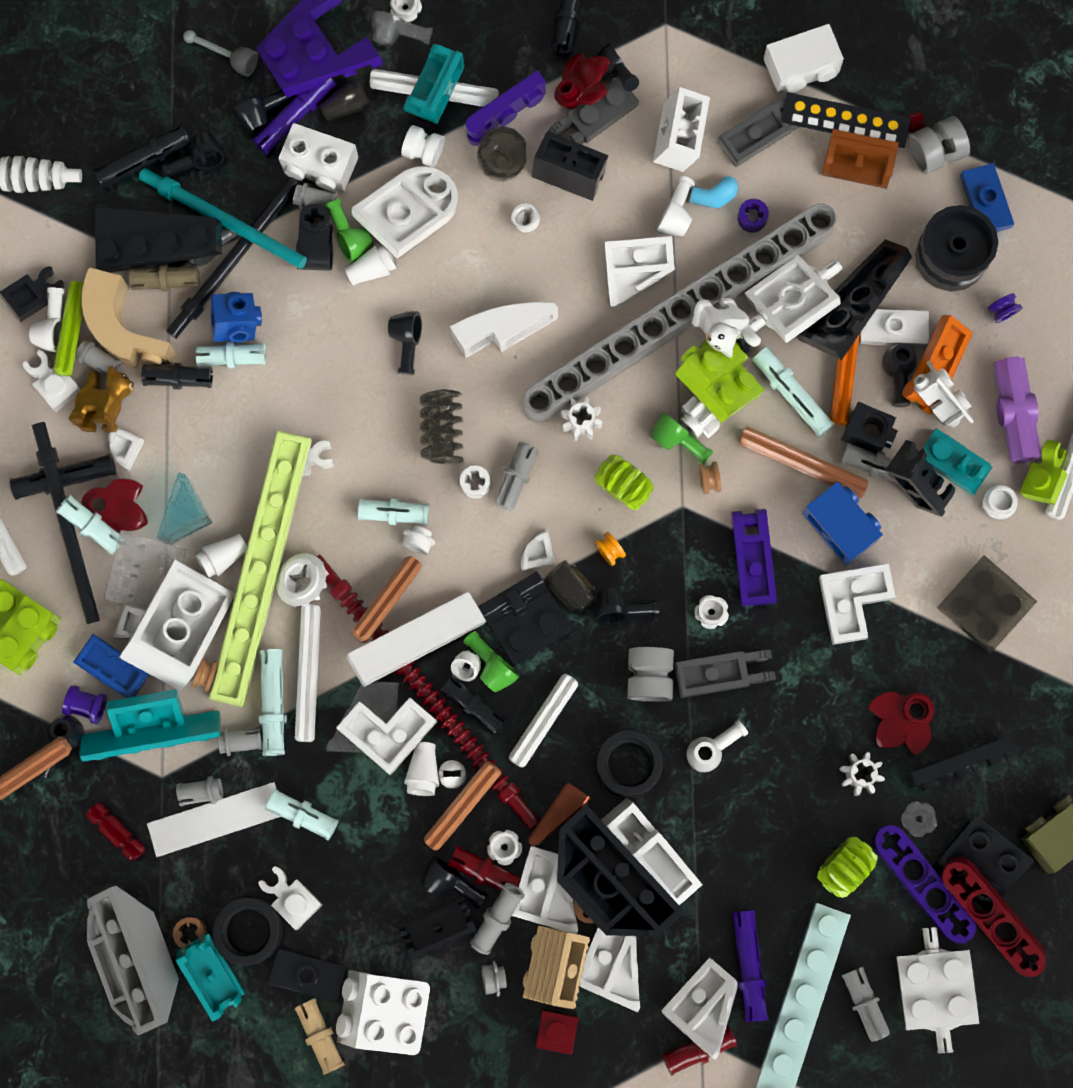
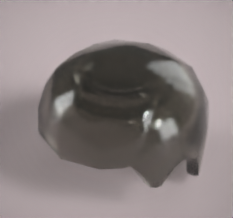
[477,126,527,182]

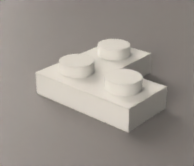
[819,564,896,645]
[337,698,437,775]

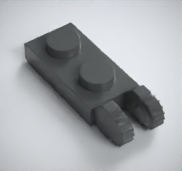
[547,77,639,144]
[718,93,799,167]
[674,650,776,698]

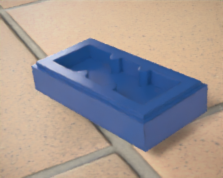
[960,163,1014,232]
[73,634,150,698]

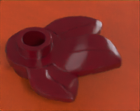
[554,53,610,109]
[81,478,148,535]
[868,692,934,756]

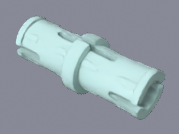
[196,342,266,369]
[56,495,125,555]
[358,498,429,525]
[265,789,339,841]

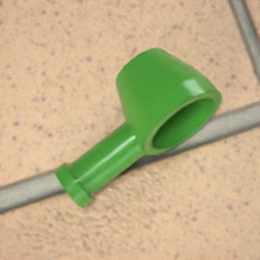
[325,198,373,263]
[651,412,713,464]
[463,631,520,693]

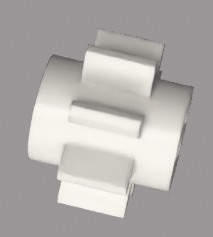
[679,396,721,438]
[561,397,603,441]
[839,752,885,796]

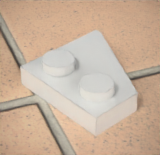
[604,236,675,308]
[512,846,578,934]
[580,928,640,1012]
[662,958,738,1060]

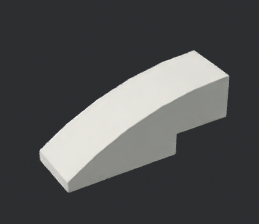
[450,302,558,358]
[601,798,702,905]

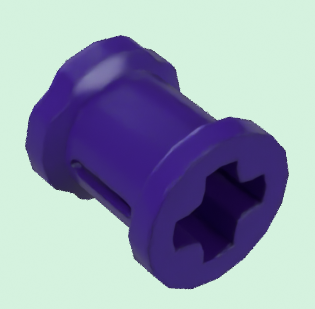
[62,685,107,725]

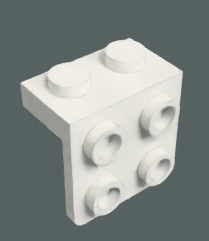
[336,970,430,1055]

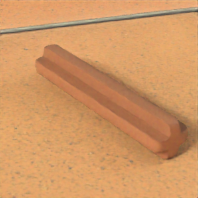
[351,556,422,643]
[0,737,72,800]
[424,761,501,851]

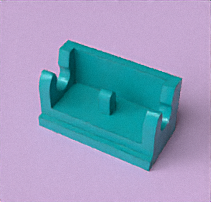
[403,44,465,124]
[176,932,245,1022]

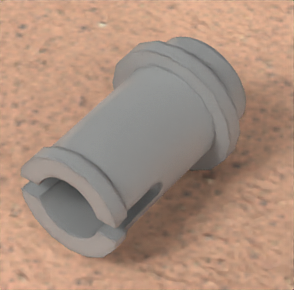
[293,183,337,212]
[75,340,121,377]
[218,727,262,756]
[176,776,223,806]

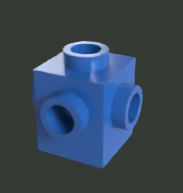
[210,292,262,343]

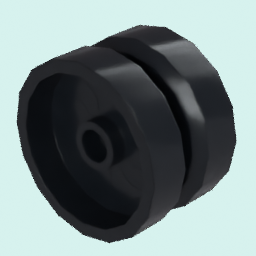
[915,205,999,292]

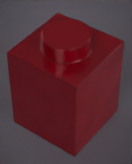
[536,1009,578,1055]

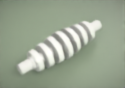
[0,156,82,193]

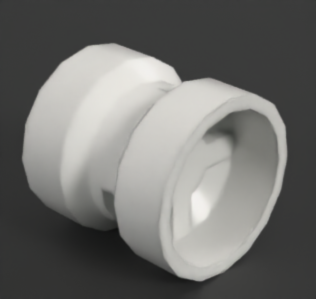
[401,125,445,168]

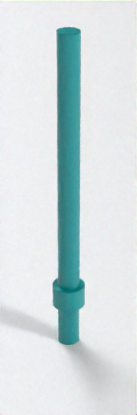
[139,168,307,269]

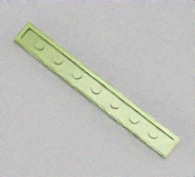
[209,431,312,707]

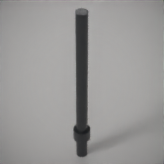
[166,177,300,339]
[31,422,100,624]

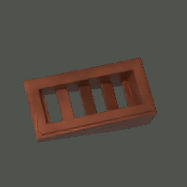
[528,783,591,847]

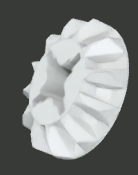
[276,553,329,608]

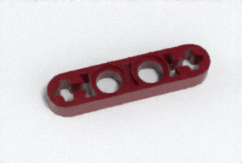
[942,857,1047,977]

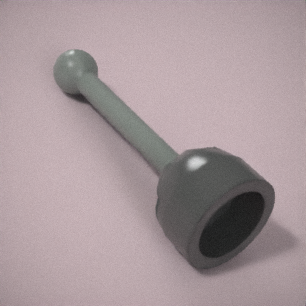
[183,30,258,77]

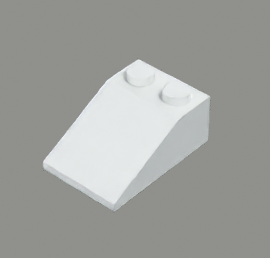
[119,560,235,691]

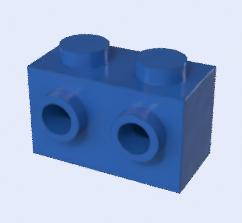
[802,482,883,566]

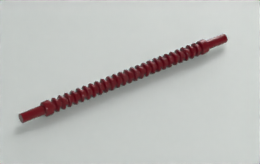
[316,554,540,830]

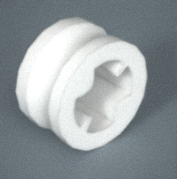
[460,465,491,499]

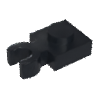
[0,266,64,322]

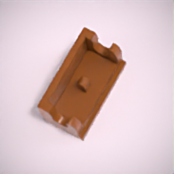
[822,129,899,189]

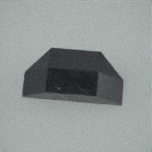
[557,804,685,937]

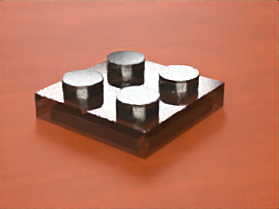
[936,555,1037,654]

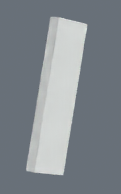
[347,592,486,687]

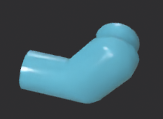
[690,176,738,209]

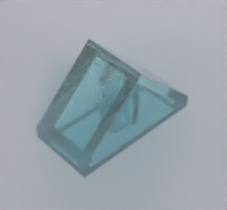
[157,472,213,546]

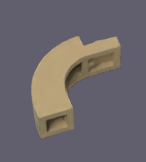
[82,267,176,369]

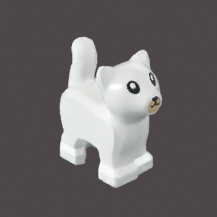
[692,298,761,358]

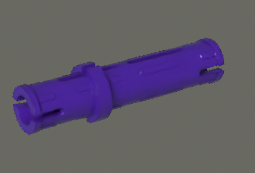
[252,78,336,155]
[732,910,769,1022]

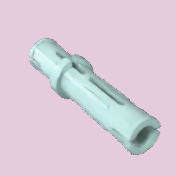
[751,347,835,437]
[259,649,287,756]

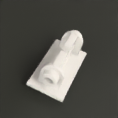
[914,361,974,428]

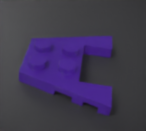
[256,0,384,97]

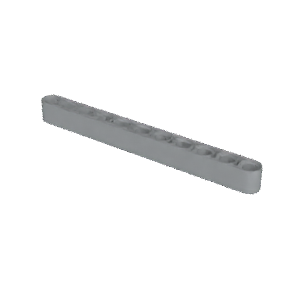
[524,203,836,422]

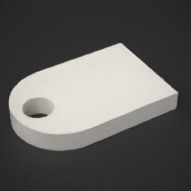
[352,166,458,258]

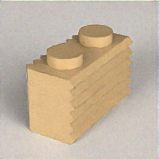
[523,926,590,1009]

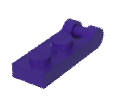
[466,70,546,146]
[731,509,777,607]

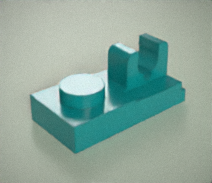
[922,428,993,496]

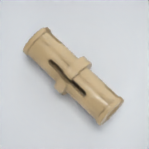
[294,998,345,1075]

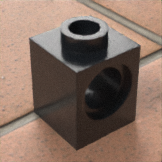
[841,401,898,454]

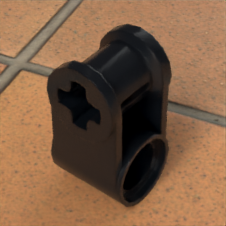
[296,203,333,271]

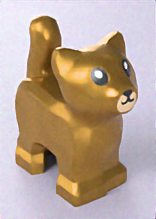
[69,366,134,432]

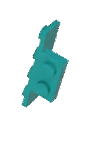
[79,689,221,762]

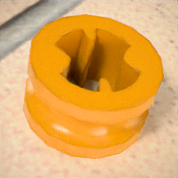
[594,532,626,566]

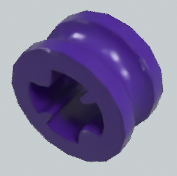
[737,199,769,233]
[987,293,1023,324]

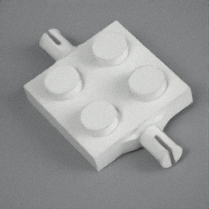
[744,255,843,343]
[896,927,979,1053]

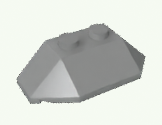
[87,886,179,1035]

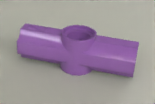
[993,356,1042,464]

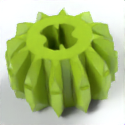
[594,455,654,510]
[817,837,878,898]

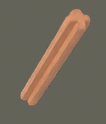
[739,427,869,498]

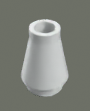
[345,245,397,286]
[195,534,247,578]
[404,742,439,796]

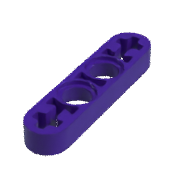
[873,825,976,943]

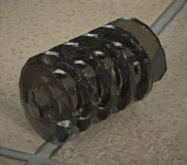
[419,389,464,464]

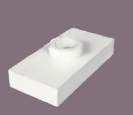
[859,309,929,347]

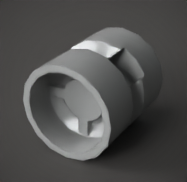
[907,116,970,174]
[627,647,674,702]

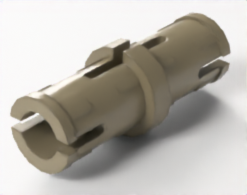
[129,264,200,291]

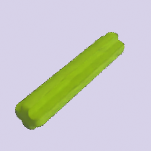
[54,281,84,376]

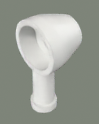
[656,176,695,237]
[29,287,65,352]
[686,719,748,772]

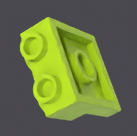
[675,339,765,423]
[0,579,61,675]

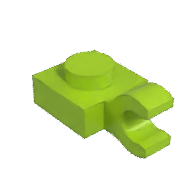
[1020,439,1068,505]

